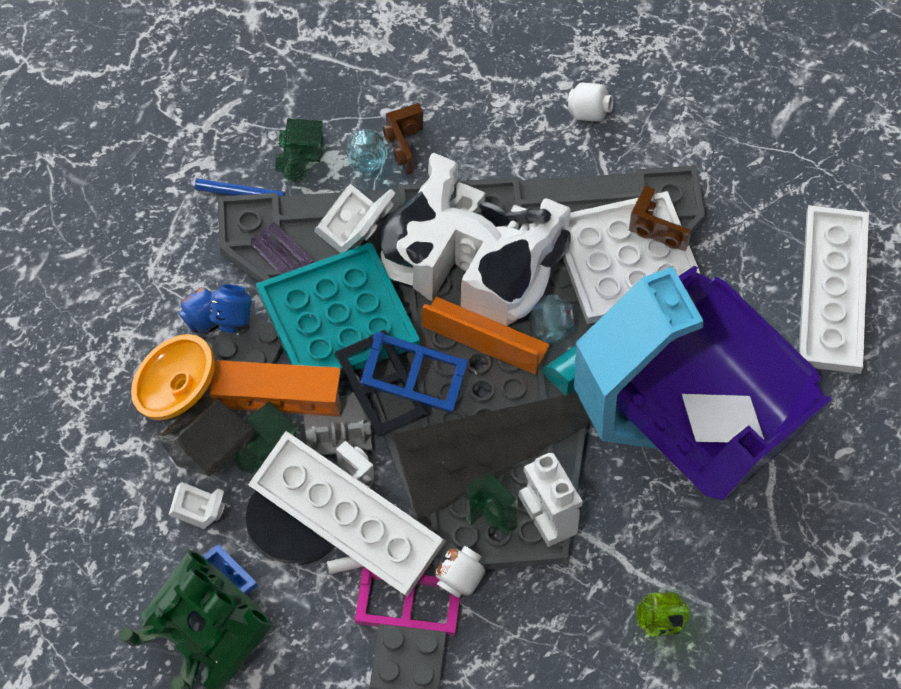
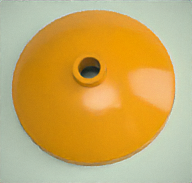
[131,334,215,420]

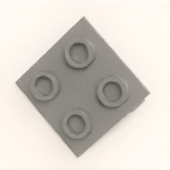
[303,394,372,456]

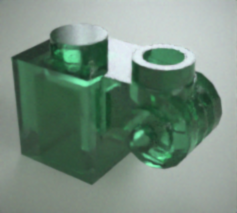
[275,118,324,182]
[235,401,296,473]

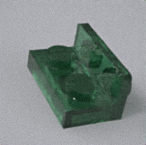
[465,473,518,536]

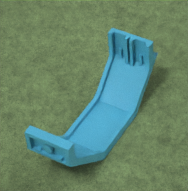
[574,266,703,449]

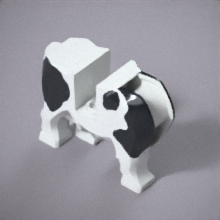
[381,153,571,326]

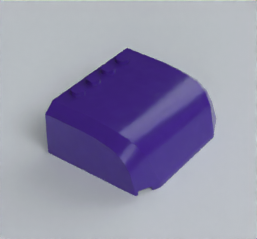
[616,266,832,500]

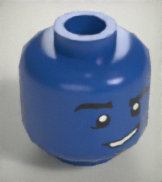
[209,284,252,333]

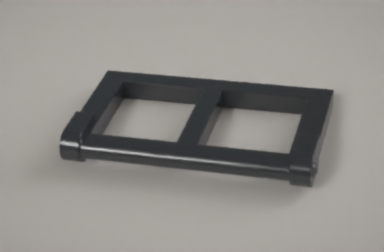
[334,330,429,438]

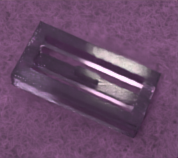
[251,222,314,274]

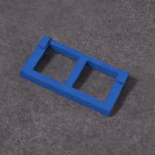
[360,331,468,414]

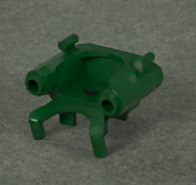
[119,550,272,689]

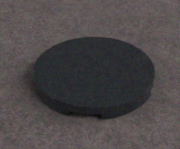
[246,491,335,565]

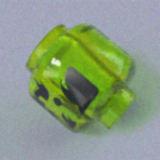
[636,592,689,637]

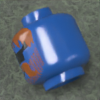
[178,287,216,333]

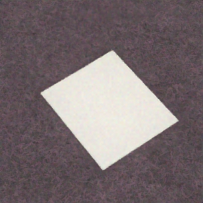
[682,394,764,442]

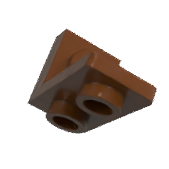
[383,103,423,174]
[628,186,691,251]

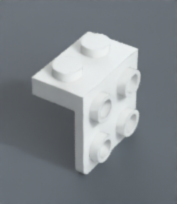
[314,184,395,253]

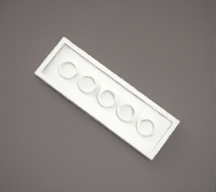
[799,205,869,374]
[248,431,446,597]

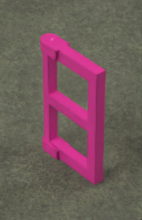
[354,567,460,636]

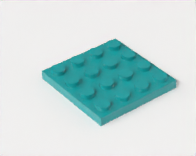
[256,242,420,376]

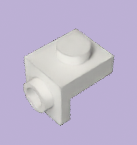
[336,441,374,488]
[168,482,225,529]

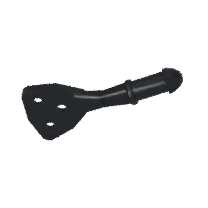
[479,201,551,227]

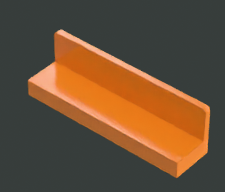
[422,296,550,375]
[209,360,342,417]

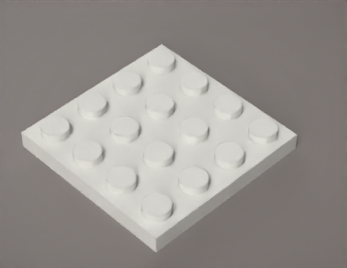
[563,191,700,324]

